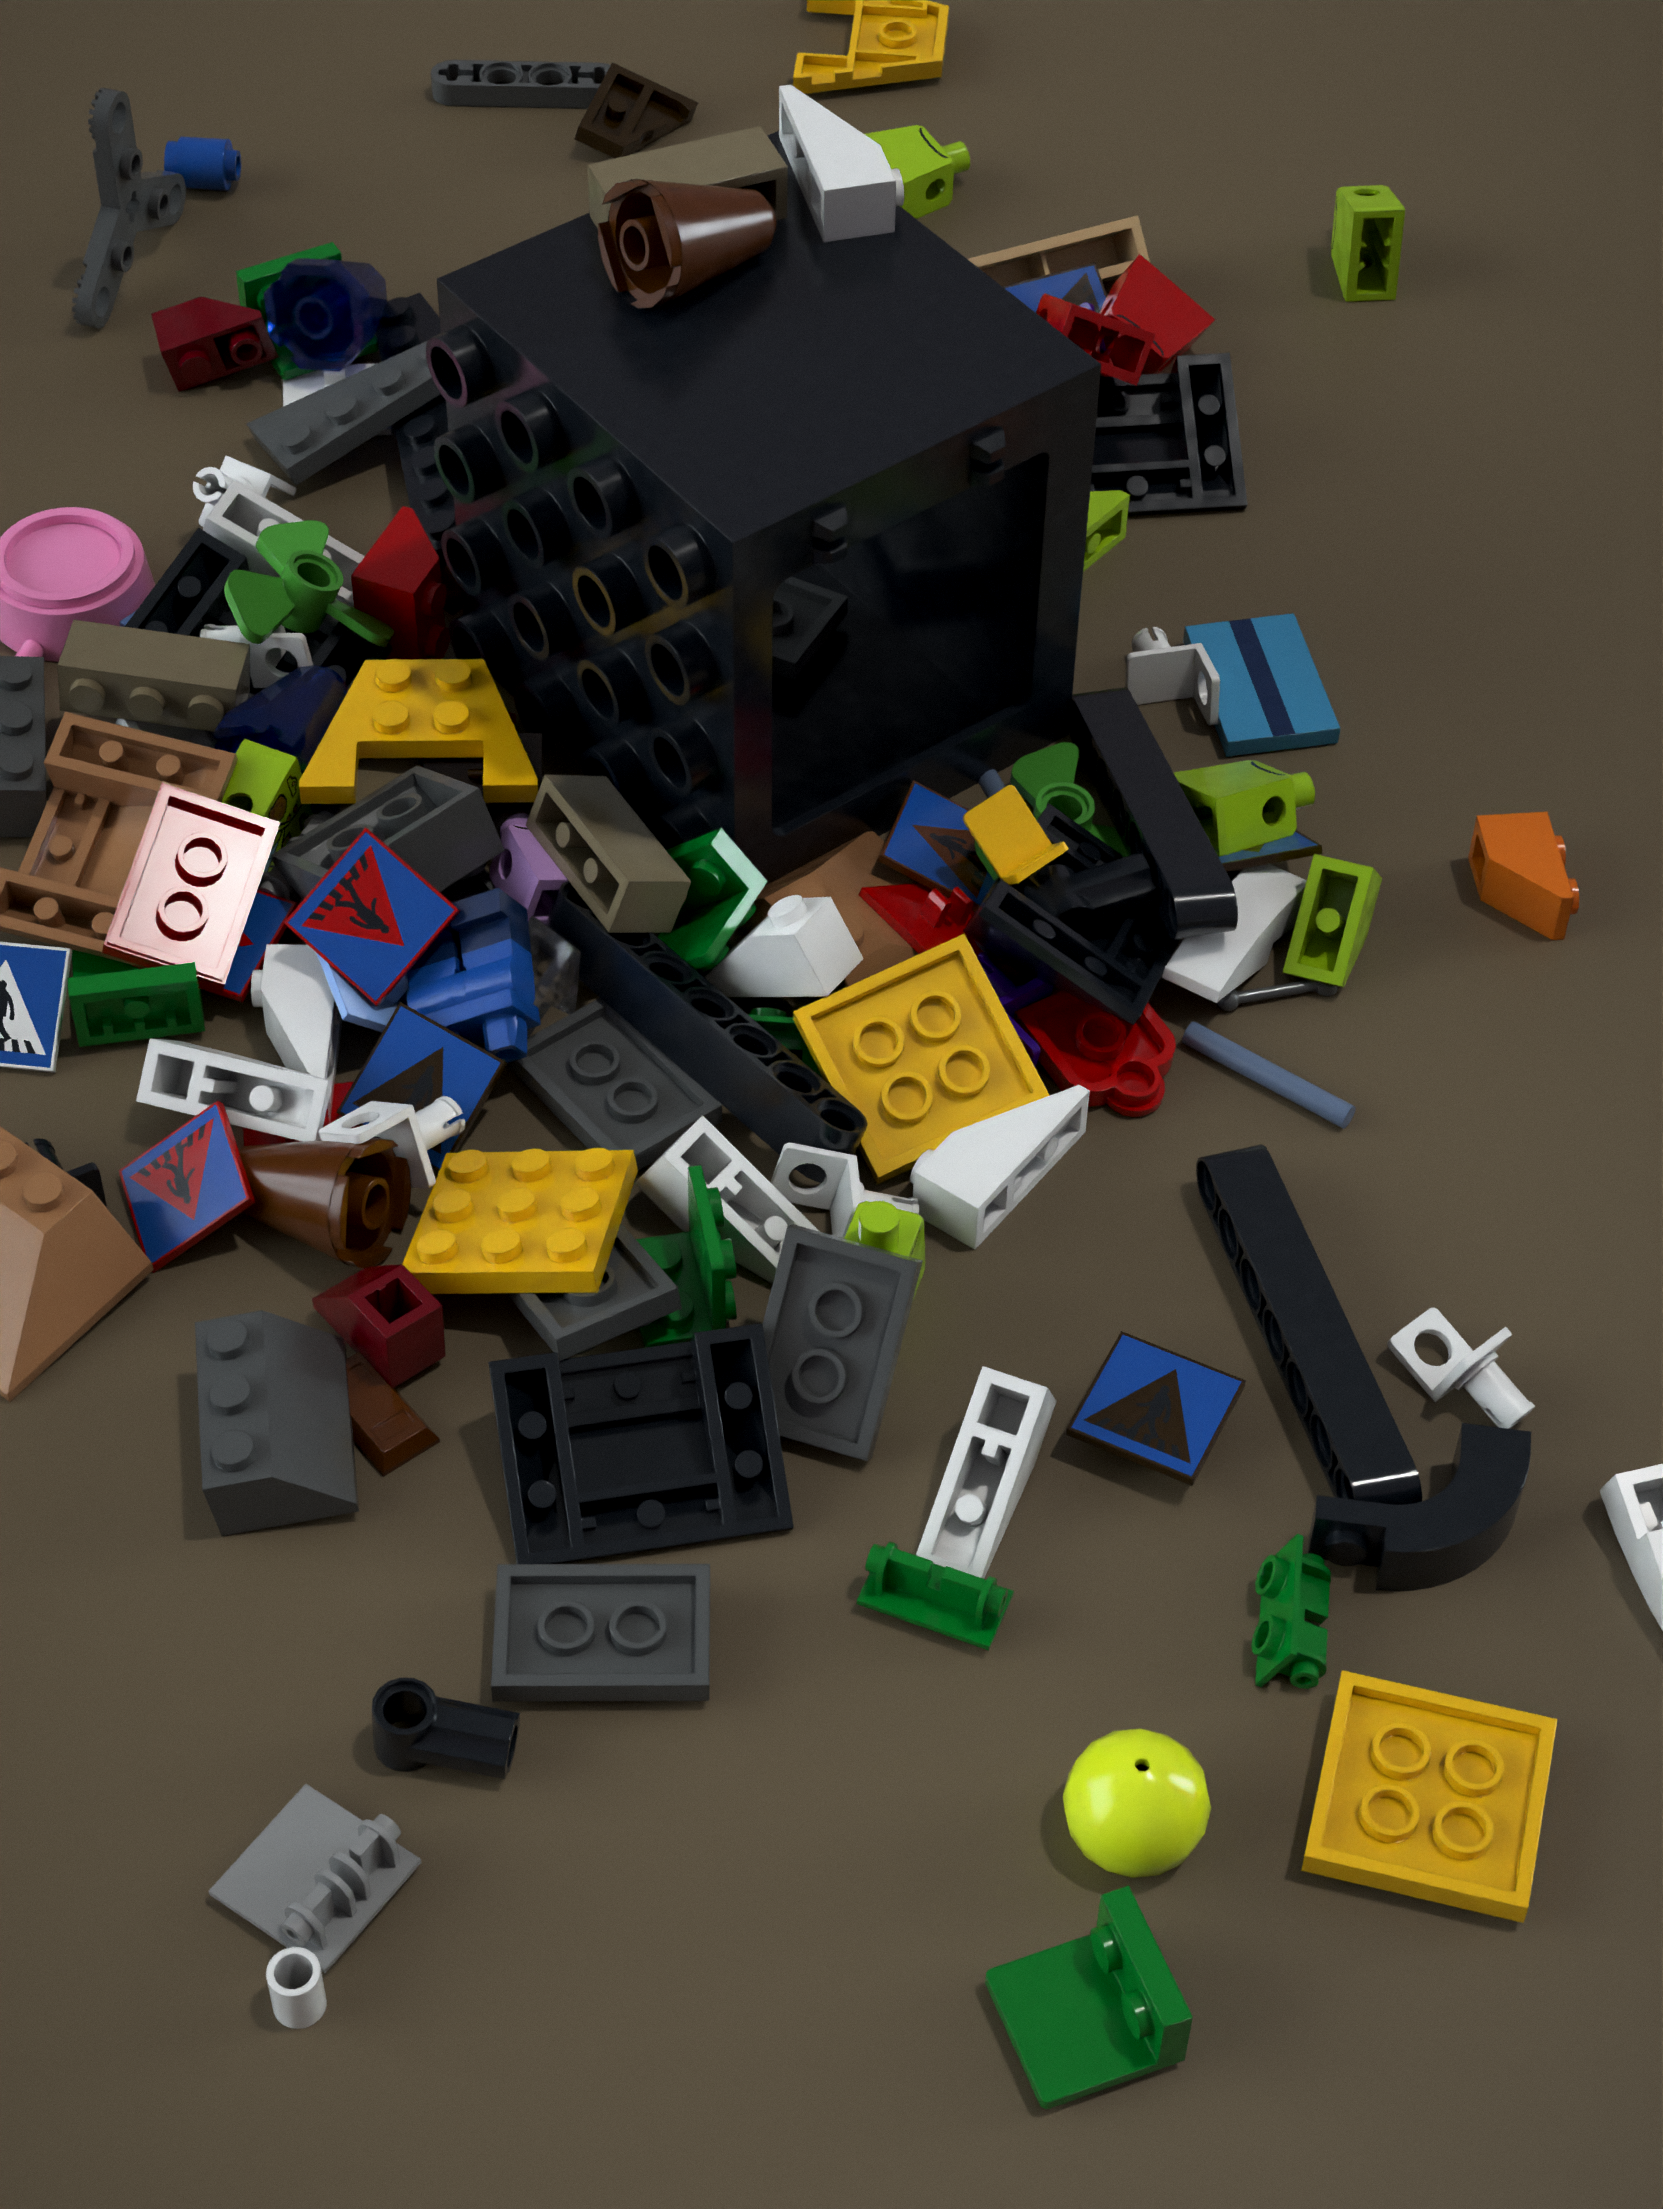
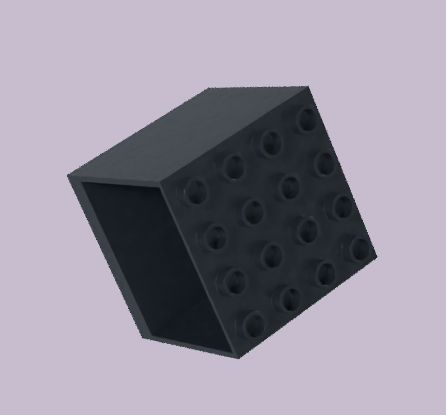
[426,131,1101,886]

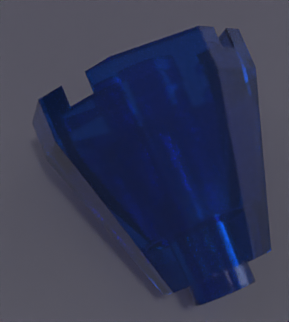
[264,258,387,371]
[213,665,348,811]

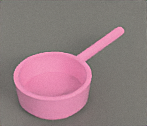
[0,507,155,662]

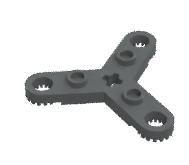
[72,88,186,328]

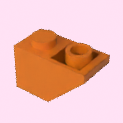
[1468,811,1579,940]

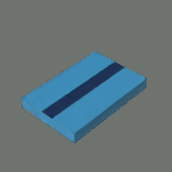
[1183,613,1340,757]

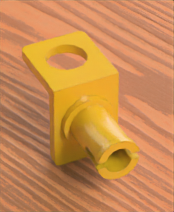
[963,785,1069,885]

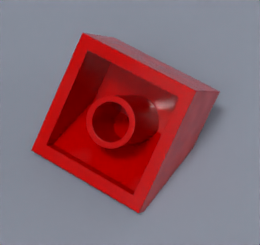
[351,506,450,660]

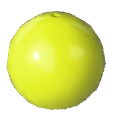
[1063,1728,1211,1878]

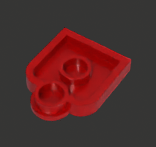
[1014,991,1176,1117]

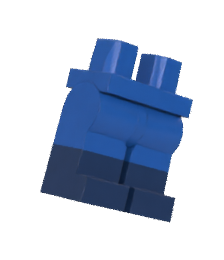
[407,888,541,1063]

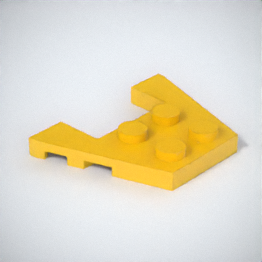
[793,0,949,94]
[299,659,538,804]

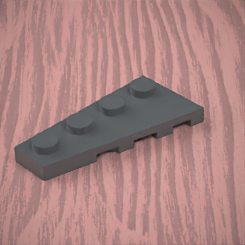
[246,340,441,485]

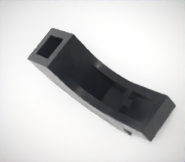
[1308,1423,1531,1591]

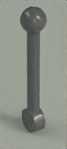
[1216,980,1338,1012]

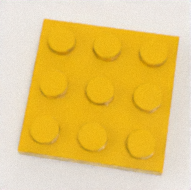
[793,933,1050,1184]
[402,1148,638,1294]
[1301,1670,1558,1923]

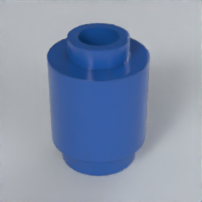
[164,136,241,191]

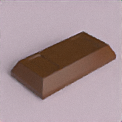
[346,1352,440,1477]

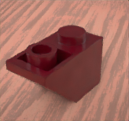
[151,296,278,392]
[312,1264,446,1388]

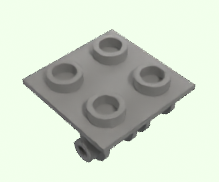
[209,1784,422,1973]

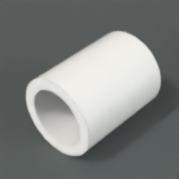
[266,1947,327,2029]

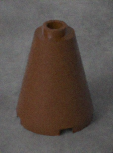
[598,179,776,309]
[239,1137,411,1268]

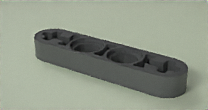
[431,60,610,109]

